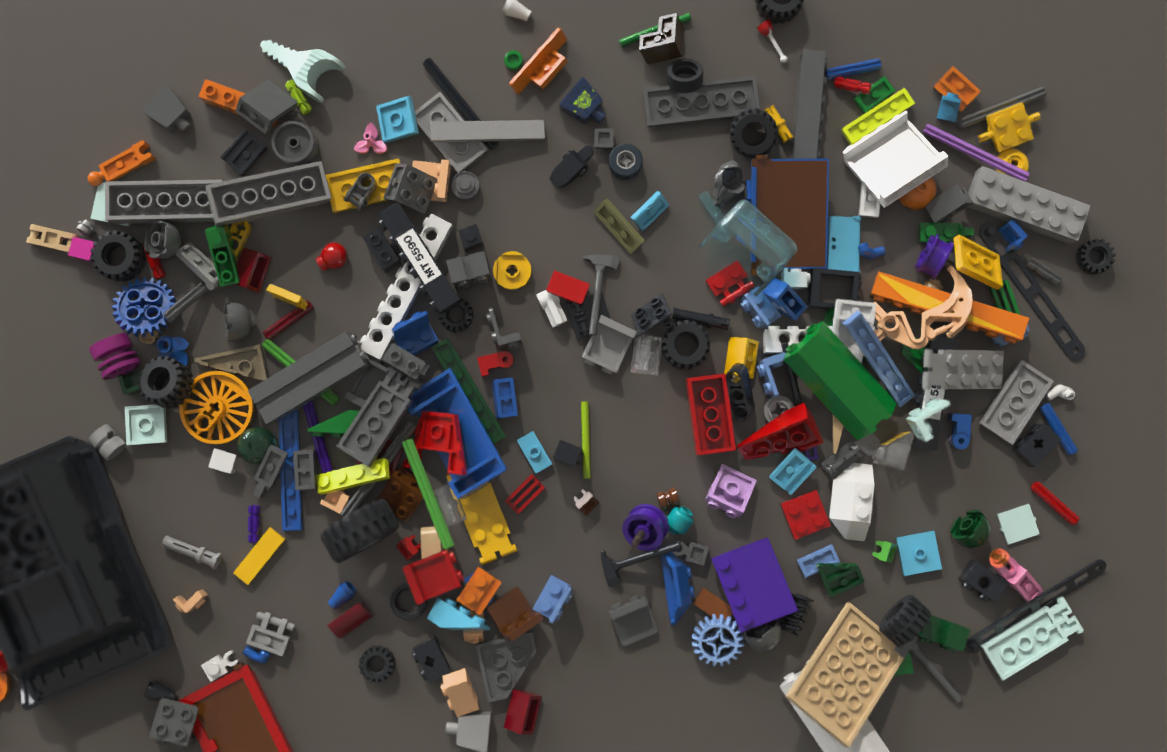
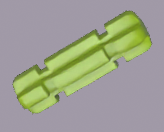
[285,79,312,115]

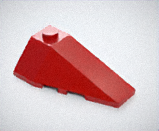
[737,403,824,460]

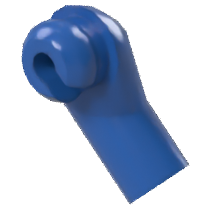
[242,645,270,664]

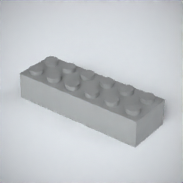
[205,161,331,227]
[968,166,1091,245]
[105,180,223,224]

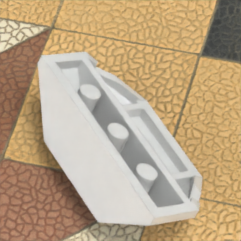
[829,463,874,541]

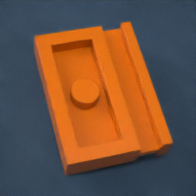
[934,66,981,112]
[457,566,502,615]

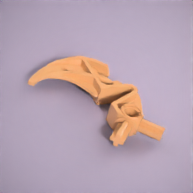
[874,265,972,349]

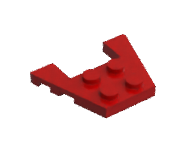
[402,411,467,475]

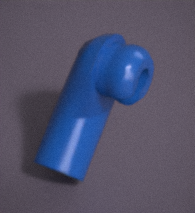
[858,243,886,260]

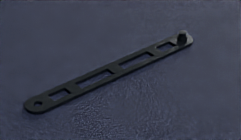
[979,223,1085,360]
[964,559,1107,653]

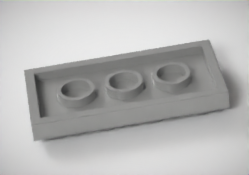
[415,92,488,173]
[978,360,1054,445]

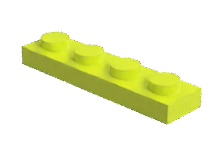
[841,88,915,145]
[317,458,389,495]

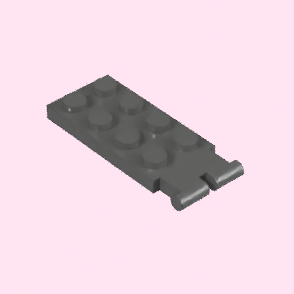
[337,365,422,467]

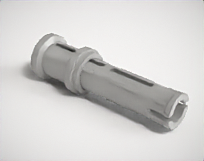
[162,535,222,570]

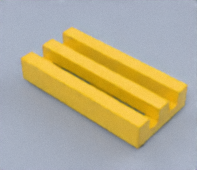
[266,284,308,310]

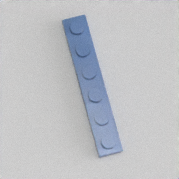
[843,311,915,407]

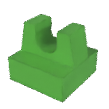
[872,541,897,564]

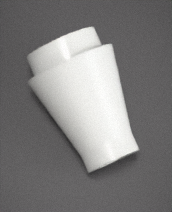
[502,0,531,21]

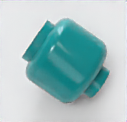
[667,506,694,535]

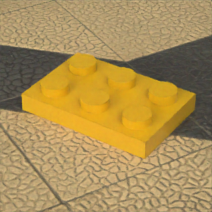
[953,235,1003,290]

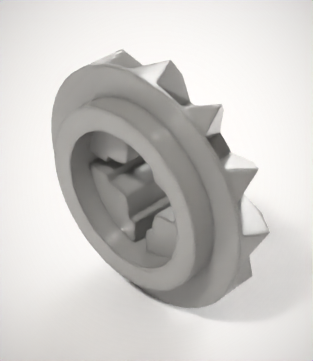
[764,396,794,422]

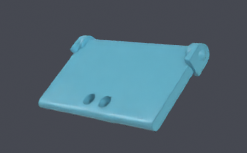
[827,216,861,274]

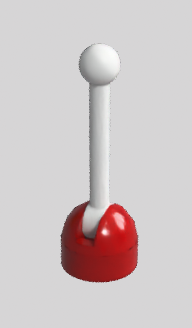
[757,19,788,63]

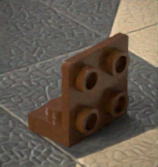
[376,465,433,523]
[486,587,544,642]

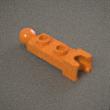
[87,140,156,186]

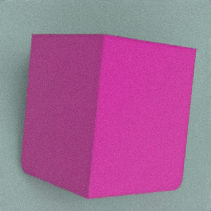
[68,237,95,263]

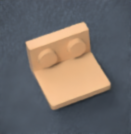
[413,159,451,202]

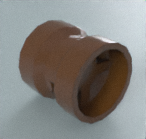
[656,487,681,511]

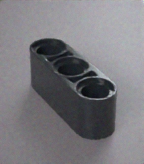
[726,363,755,422]

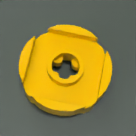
[493,251,531,290]

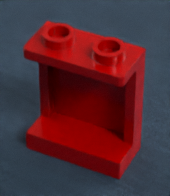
[403,549,464,605]

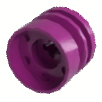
[89,333,141,380]

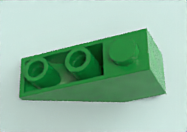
[205,225,240,287]
[307,410,359,437]

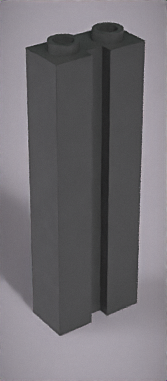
[248,331,370,425]

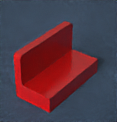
[546,270,590,305]

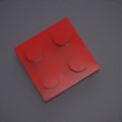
[780,490,831,540]

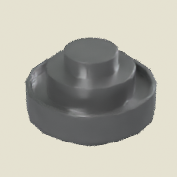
[451,171,480,200]

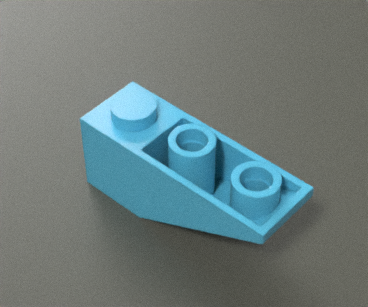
[427,598,490,630]

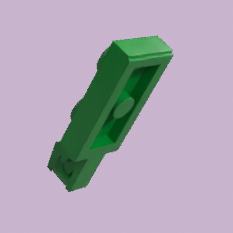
[919,222,974,243]

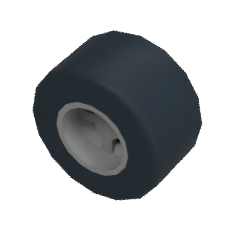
[608,143,643,180]

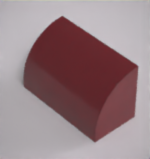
[233,248,272,293]
[327,600,373,639]
[504,689,542,735]

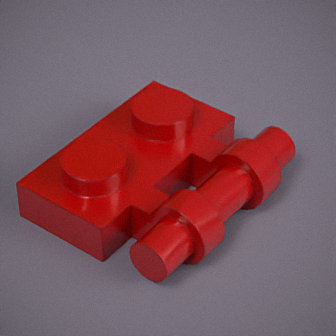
[705,260,755,307]

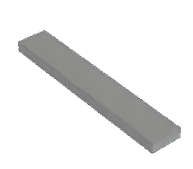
[430,120,545,142]

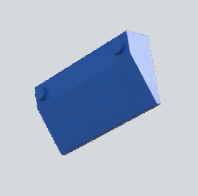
[408,368,507,499]

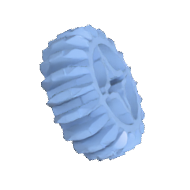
[692,614,744,667]

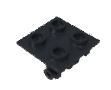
[566,292,611,339]
[631,293,673,336]

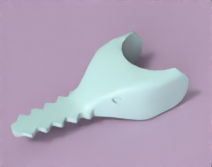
[260,40,346,104]

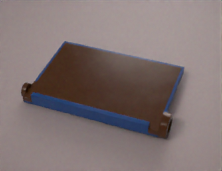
[750,155,829,276]

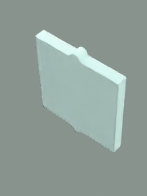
[996,504,1040,545]

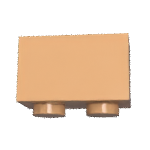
[441,668,479,717]

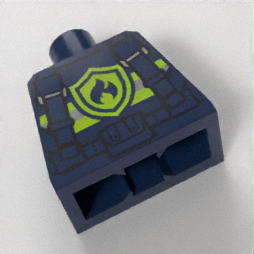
[559,77,606,124]

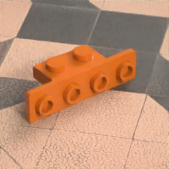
[509,28,568,94]

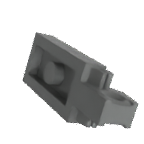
[253,445,289,498]

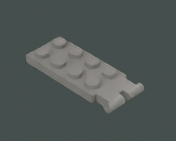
[922,350,1004,389]

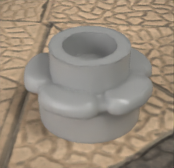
[76,220,95,237]

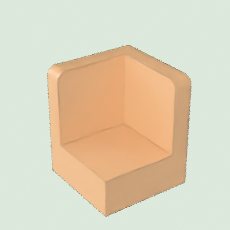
[320,491,352,514]

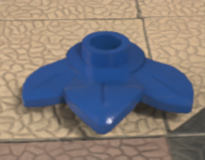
[156,335,189,366]

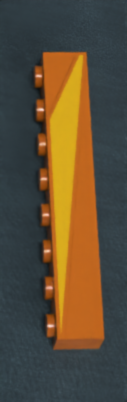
[870,271,1029,344]

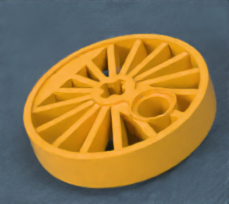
[179,371,255,444]

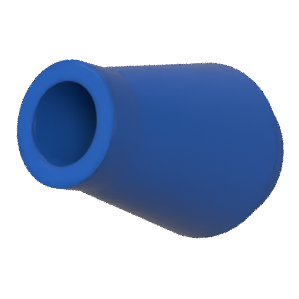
[328,581,357,609]

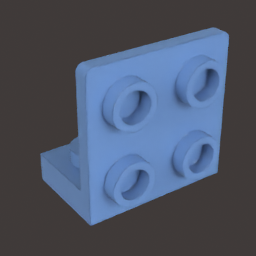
[740,286,781,330]
[756,352,785,398]
[533,574,573,623]

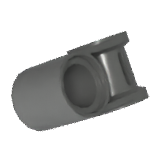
[344,173,377,211]

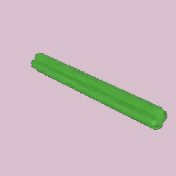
[261,339,339,405]

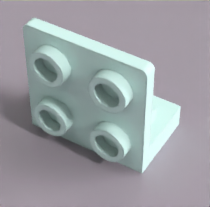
[905,398,950,442]

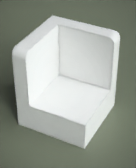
[208,449,237,474]

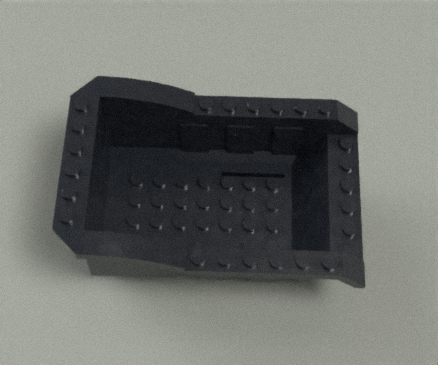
[0,435,172,711]

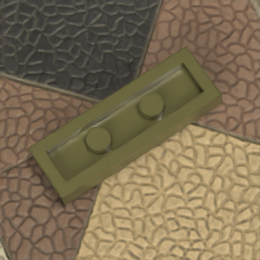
[594,198,645,254]

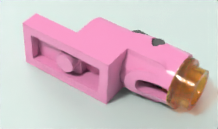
[989,549,1044,602]

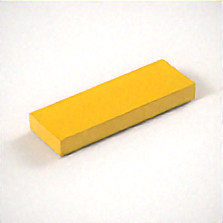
[233,527,286,585]

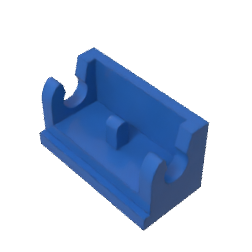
[491,378,518,419]

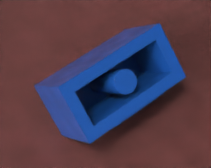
[762,278,807,321]

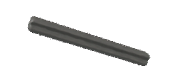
[957,87,1046,129]

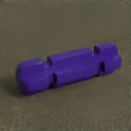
[248,505,260,543]

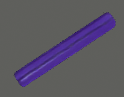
[303,401,333,473]

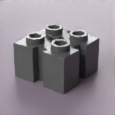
[446,251,492,290]

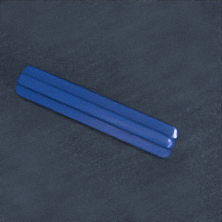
[826,59,881,80]
[1040,403,1078,455]

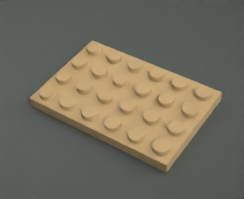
[786,602,904,747]

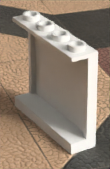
[843,111,948,208]

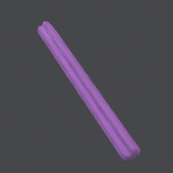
[923,124,1030,182]

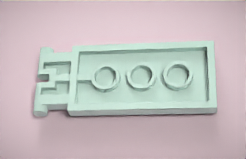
[981,596,1084,680]

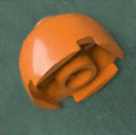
[899,177,937,210]

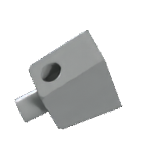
[446,711,491,752]

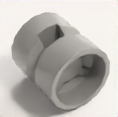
[88,424,126,461]

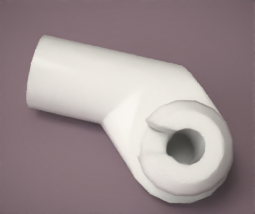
[1045,384,1075,401]

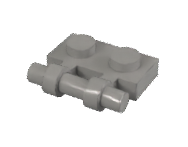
[246,611,295,656]

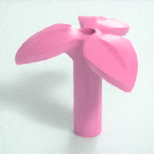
[354,123,387,154]

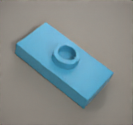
[630,191,669,231]
[517,431,552,473]

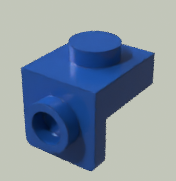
[998,219,1028,253]

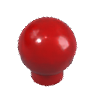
[315,242,348,271]

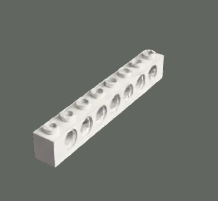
[359,214,453,361]

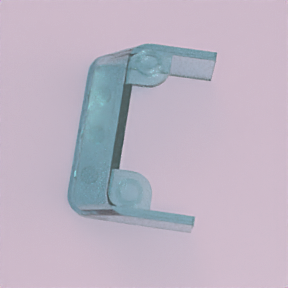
[699,200,797,297]

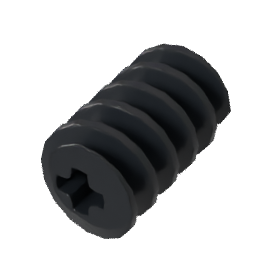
[779,593,814,636]

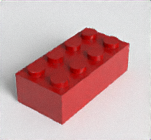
[685,373,736,456]

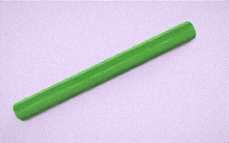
[402,439,454,550]

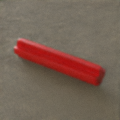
[1030,481,1080,525]

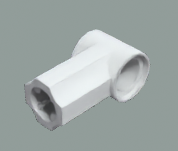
[536,290,567,328]

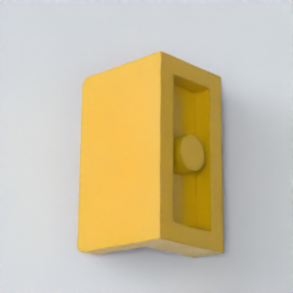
[724,337,759,379]

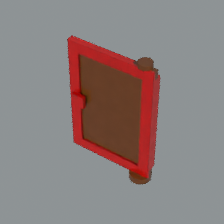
[179,662,293,752]

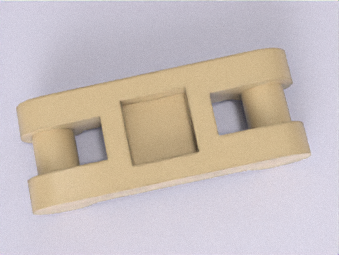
[26,224,79,253]

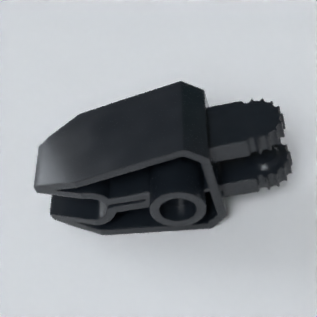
[549,145,595,189]

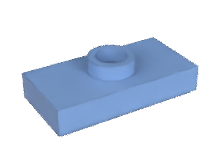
[796,544,840,578]

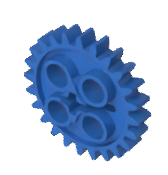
[112,277,176,337]

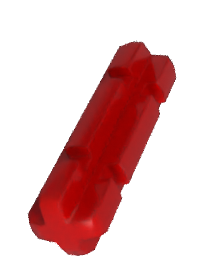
[834,77,872,94]
[143,245,165,279]

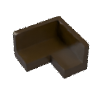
[639,13,684,64]

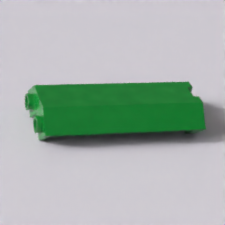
[783,321,897,441]

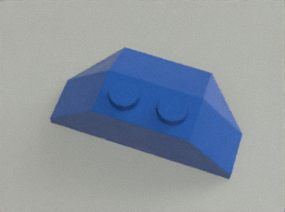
[659,546,694,626]

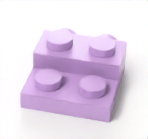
[705,464,757,518]

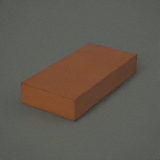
[693,588,733,620]

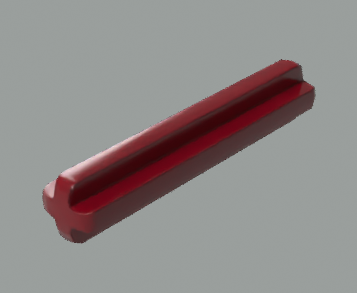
[263,300,314,340]

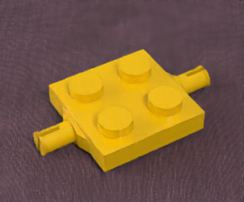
[978,103,1041,152]

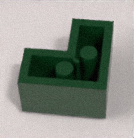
[918,615,971,653]

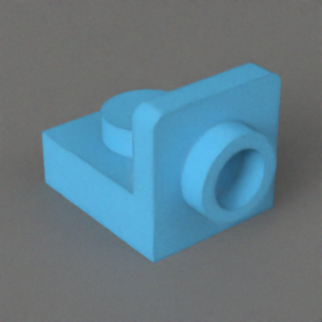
[937,92,962,122]

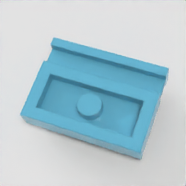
[769,448,817,495]

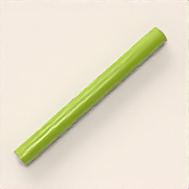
[581,402,591,479]

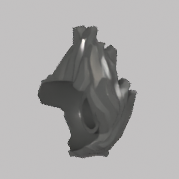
[713,160,745,208]

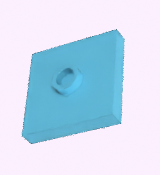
[376,96,419,143]
[895,531,942,576]

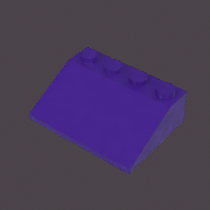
[711,537,798,632]

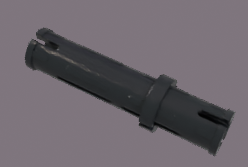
[672,307,730,331]

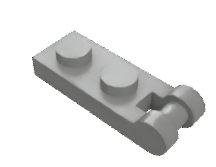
[175,242,219,290]

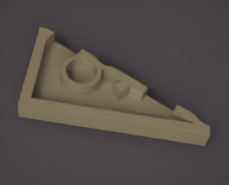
[194,344,268,381]

